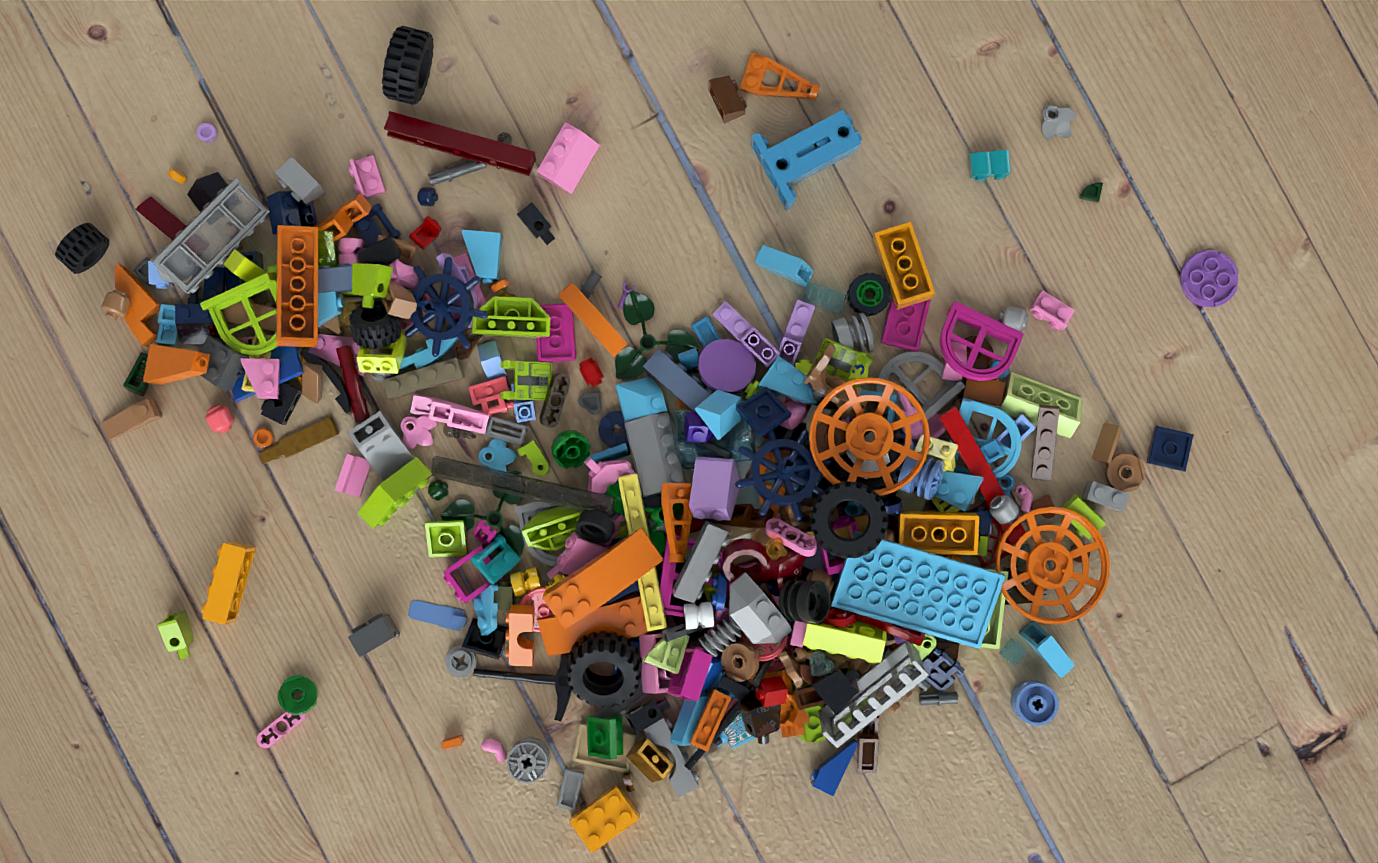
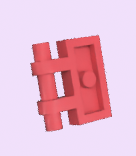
[468,376,514,417]

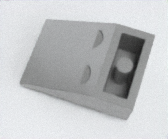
[348,411,415,481]

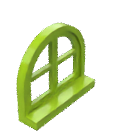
[200,272,278,355]

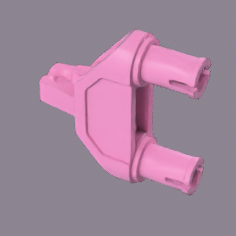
[584,457,636,515]

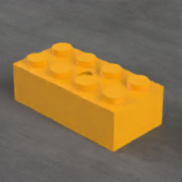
[873,222,935,310]
[896,511,979,555]
[201,541,256,625]

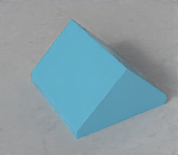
[694,390,741,440]

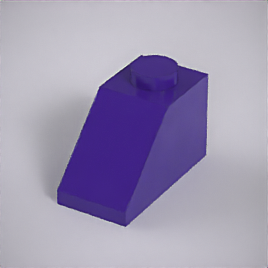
[683,411,714,442]

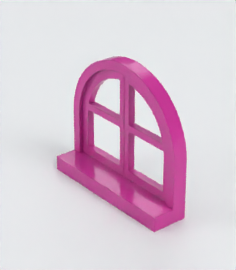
[940,301,1024,381]
[659,536,732,617]

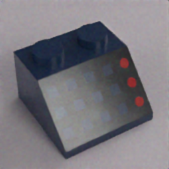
[175,304,221,345]

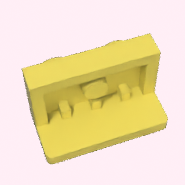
[915,435,958,472]

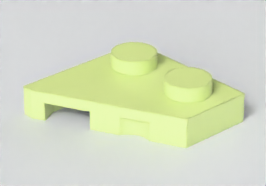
[642,635,690,674]

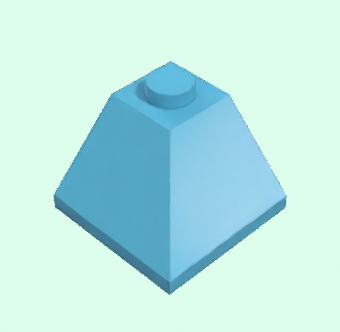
[615,377,667,422]

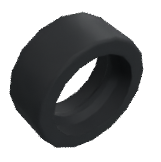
[575,509,615,544]

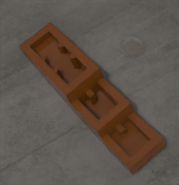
[697,504,774,528]

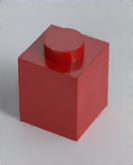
[755,676,788,707]

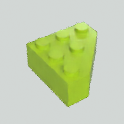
[357,457,432,529]

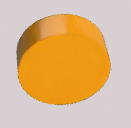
[167,167,188,184]

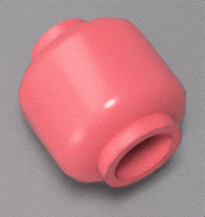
[205,404,234,433]

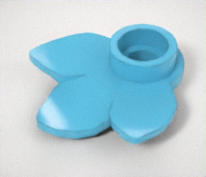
[478,438,517,475]

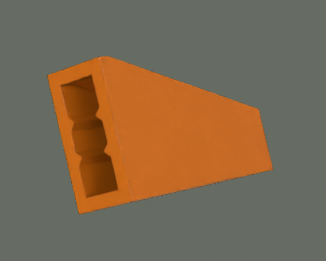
[143,344,210,385]

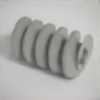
[699,614,742,657]

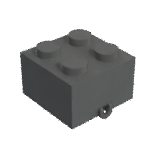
[200,335,249,390]
[348,613,400,658]

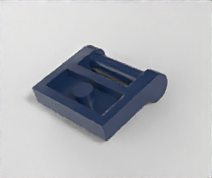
[353,203,401,246]
[188,265,225,304]

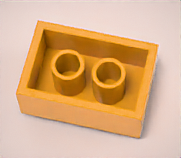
[569,783,640,853]

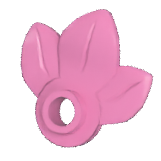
[400,415,437,449]

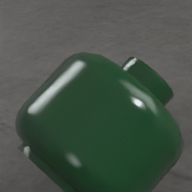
[428,480,448,501]

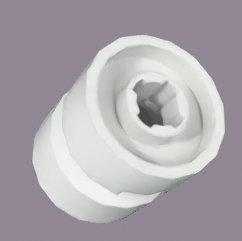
[684,602,714,630]

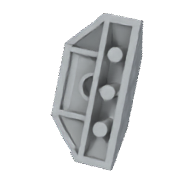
[729,572,792,644]

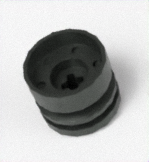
[779,579,831,623]

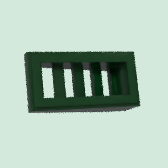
[123,353,150,397]

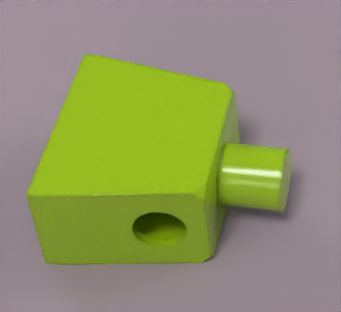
[352,263,393,309]
[157,610,194,659]

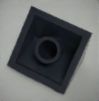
[187,172,241,225]
[461,618,509,660]

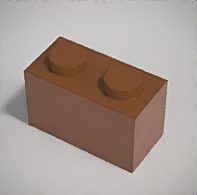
[960,377,1006,406]

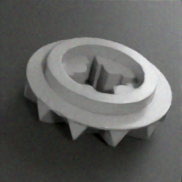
[445,646,477,677]

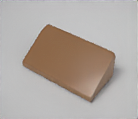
[302,362,322,404]
[1092,423,1122,463]

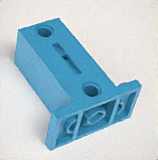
[750,110,862,210]

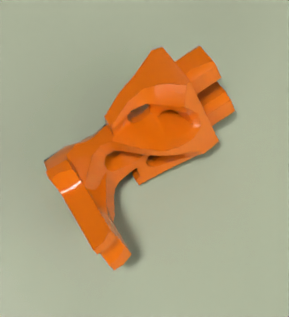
[748,670,810,738]

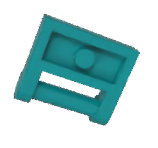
[471,534,521,585]

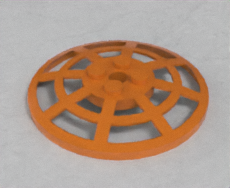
[809,377,930,496]
[995,507,1110,624]

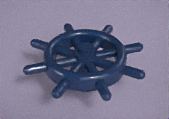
[404,257,488,357]
[735,429,832,521]

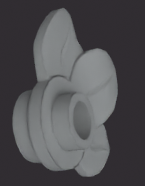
[1041,105,1076,140]

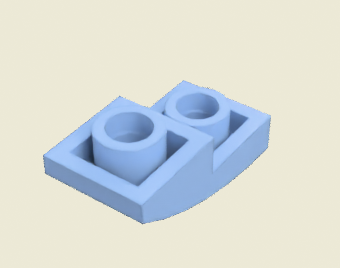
[511,382,536,423]

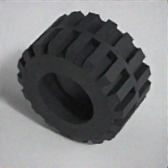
[55,223,109,274]
[349,301,401,349]

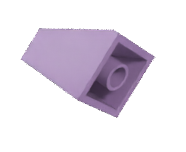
[689,457,740,521]

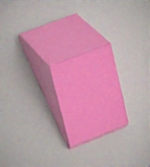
[941,342,967,382]

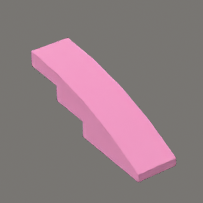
[410,393,489,434]

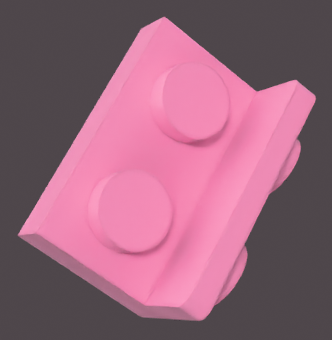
[348,155,386,199]
[1029,290,1075,331]

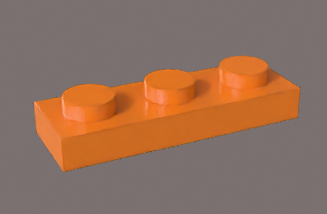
[689,689,732,752]

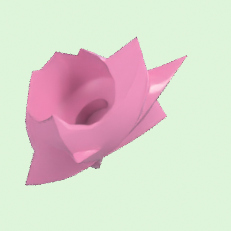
[386,259,425,290]

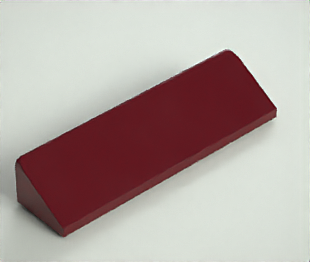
[135,196,209,257]

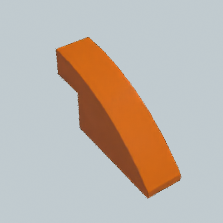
[313,193,372,251]
[115,263,161,347]
[557,282,628,357]

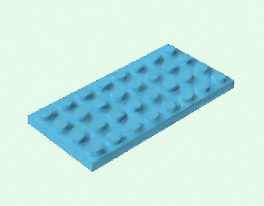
[830,531,1005,649]

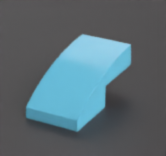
[156,304,179,347]

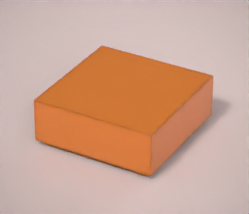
[441,735,464,750]

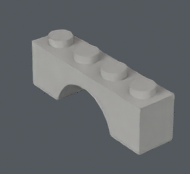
[644,715,700,798]

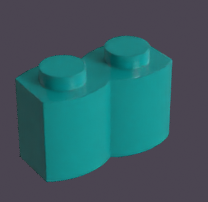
[968,150,1011,181]

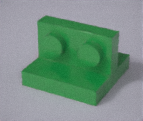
[587,715,623,760]

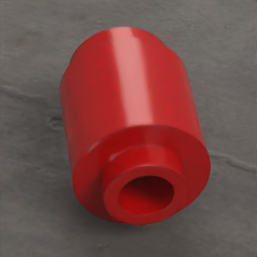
[579,357,604,387]

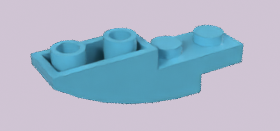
[399,327,458,372]

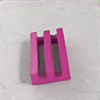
[473,519,497,547]

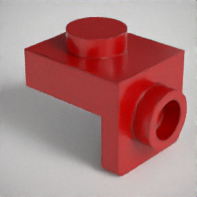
[409,216,441,250]

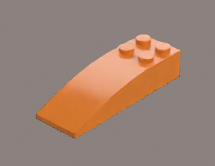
[276,225,318,347]
[542,527,664,629]
[537,592,661,656]

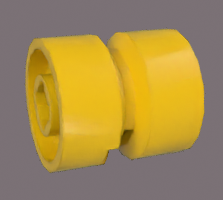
[510,567,543,598]

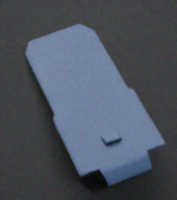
[408,600,467,631]

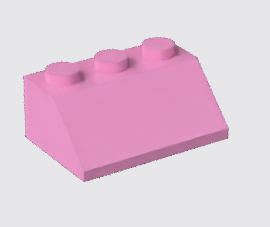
[537,122,600,195]
[639,631,679,694]

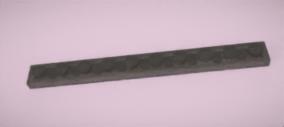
[431,456,616,518]

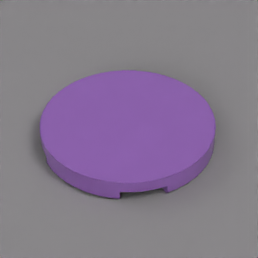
[1180,250,1239,307]
[698,339,756,393]

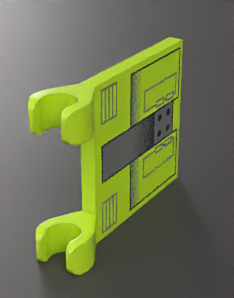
[810,338,873,388]
[500,360,552,401]

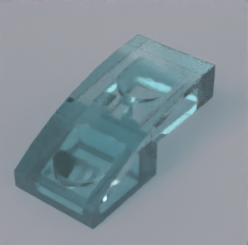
[802,282,847,313]

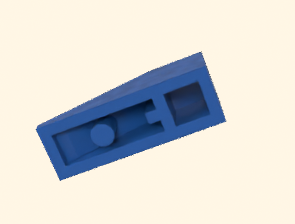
[810,739,858,796]

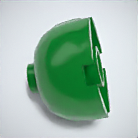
[551,430,591,469]

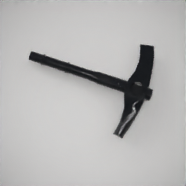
[473,653,572,722]
[684,676,757,770]

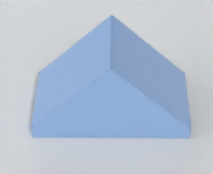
[477,340,508,381]
[996,414,1036,448]

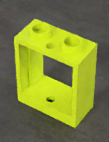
[357,329,407,373]

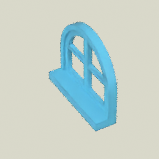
[947,397,1021,479]

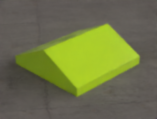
[425,520,468,557]

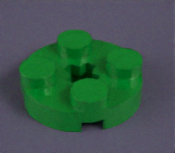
[277,675,318,715]

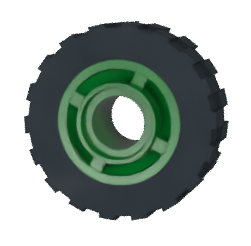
[847,273,891,317]

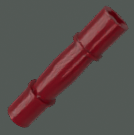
[336,345,370,423]

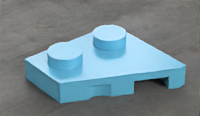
[473,585,498,636]

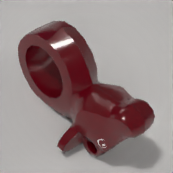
[722,538,808,591]

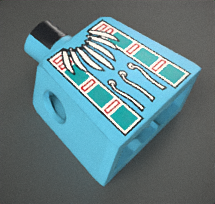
[714,712,755,748]

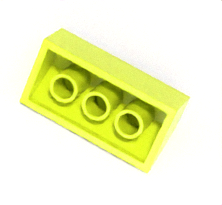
[803,620,887,663]

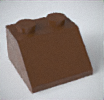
[708,76,747,124]

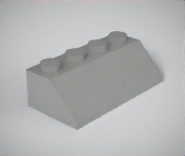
[624,413,685,497]
[672,520,729,603]

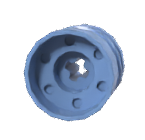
[898,456,944,500]

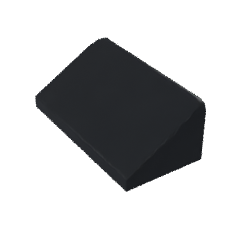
[357,236,401,265]

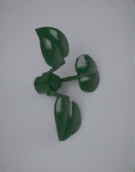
[615,291,699,380]
[440,471,525,558]

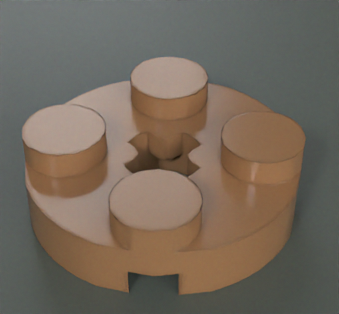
[1105,454,1146,492]
[721,641,759,682]

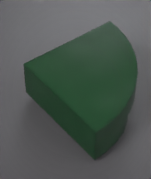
[1079,182,1103,203]

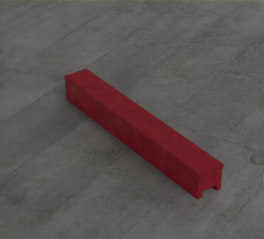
[384,111,536,176]

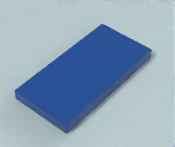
[232,346,304,402]

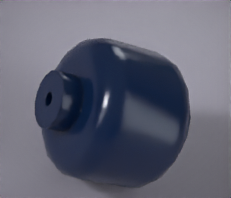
[417,187,438,207]

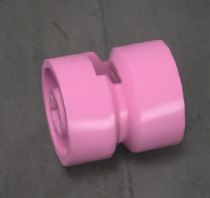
[338,238,364,266]

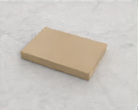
[572,722,637,773]

